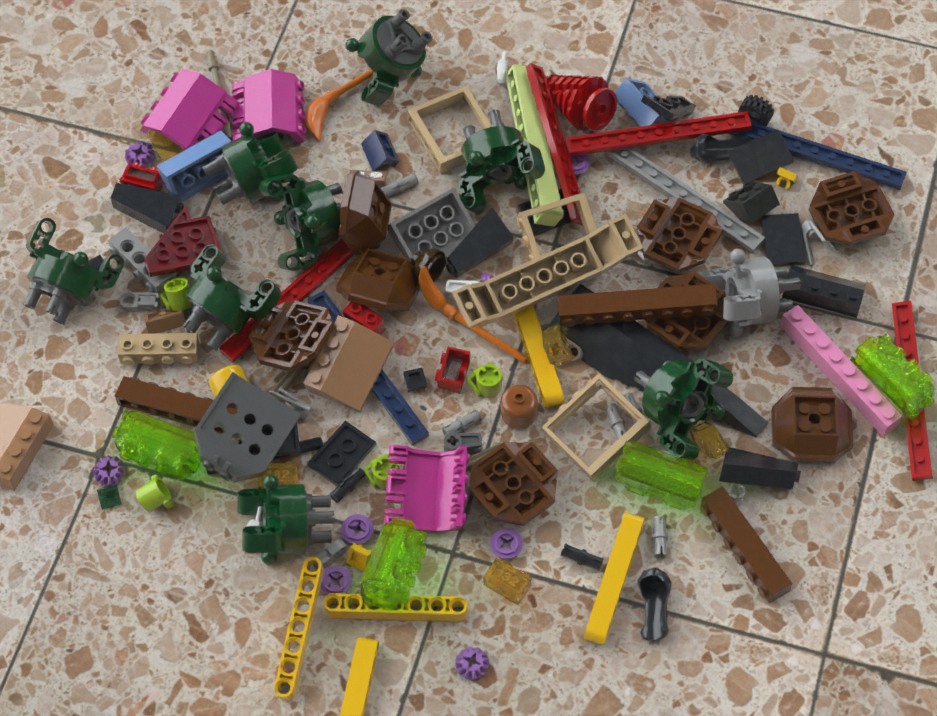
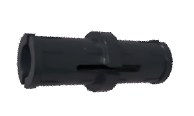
[329,466,366,503]
[561,543,604,571]

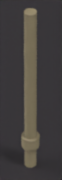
[207,50,232,141]

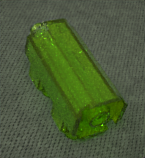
[850,334,936,420]
[112,410,201,481]
[614,441,708,510]
[360,518,427,610]

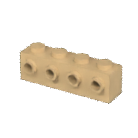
[118,333,199,365]

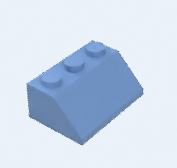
[615,78,678,127]

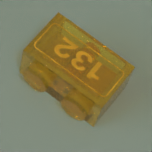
[257,461,300,489]
[483,557,532,605]

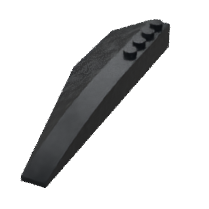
[544,284,768,438]

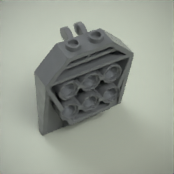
[194,372,301,482]

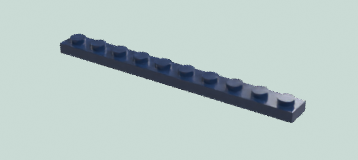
[728,121,907,190]
[308,290,429,446]

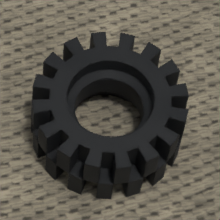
[738,95,774,126]

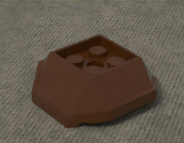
[339,170,392,255]
[809,171,895,246]
[636,197,722,273]
[336,248,421,311]
[645,271,729,350]
[249,301,335,372]
[771,387,853,463]
[469,442,558,526]

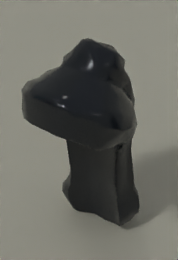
[690,134,752,164]
[638,568,672,641]

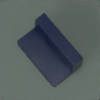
[361,130,400,171]

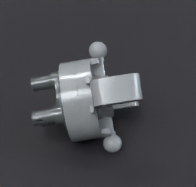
[697,249,801,337]

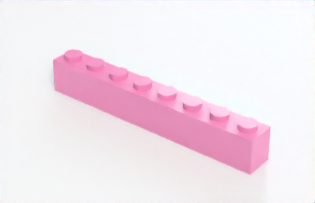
[780,305,902,438]

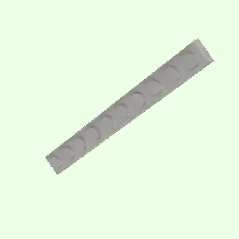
[604,148,765,254]

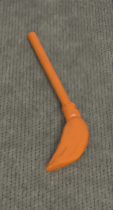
[305,70,373,142]
[419,265,528,364]

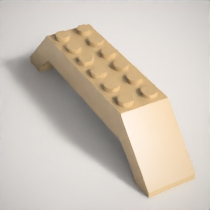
[451,214,643,328]

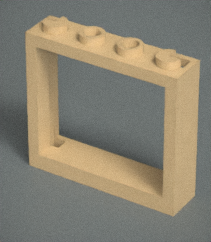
[407,85,491,174]
[516,192,596,261]
[542,373,651,481]

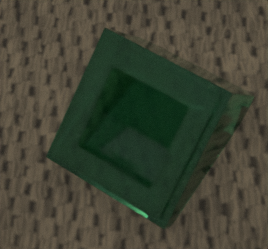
[97,484,122,510]

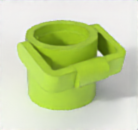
[160,278,192,311]
[467,362,504,398]
[364,454,400,490]
[136,474,174,512]

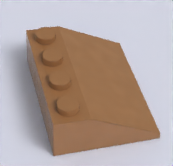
[303,315,395,412]
[0,403,54,491]

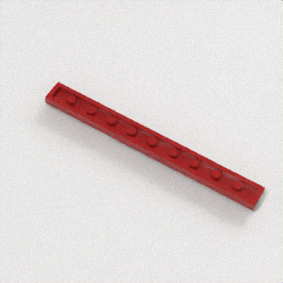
[526,63,583,226]
[566,111,752,157]
[219,239,355,363]
[892,300,933,481]

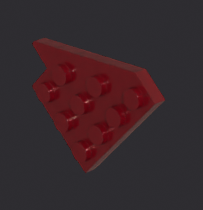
[145,207,223,277]

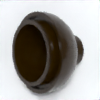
[411,249,446,282]

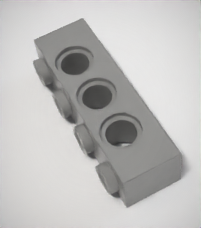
[108,227,175,297]

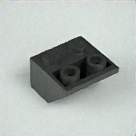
[723,181,780,223]

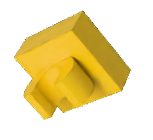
[776,167,799,190]
[346,543,372,571]

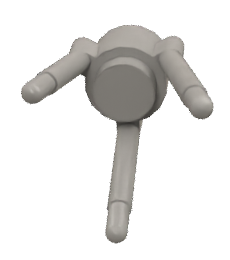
[802,219,836,266]
[269,388,311,422]

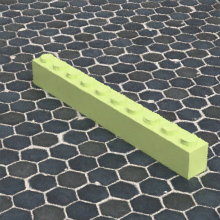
[506,64,563,227]

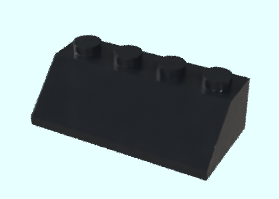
[782,265,866,318]

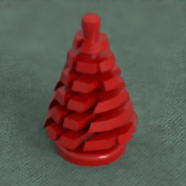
[545,74,618,132]

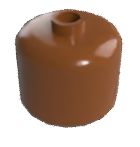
[500,385,538,429]

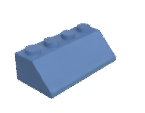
[157,131,231,201]

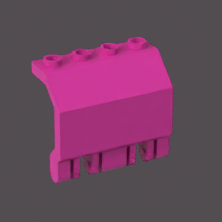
[140,69,239,151]
[232,69,306,144]
[384,445,470,533]

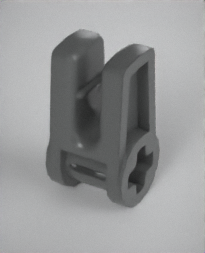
[444,433,482,455]

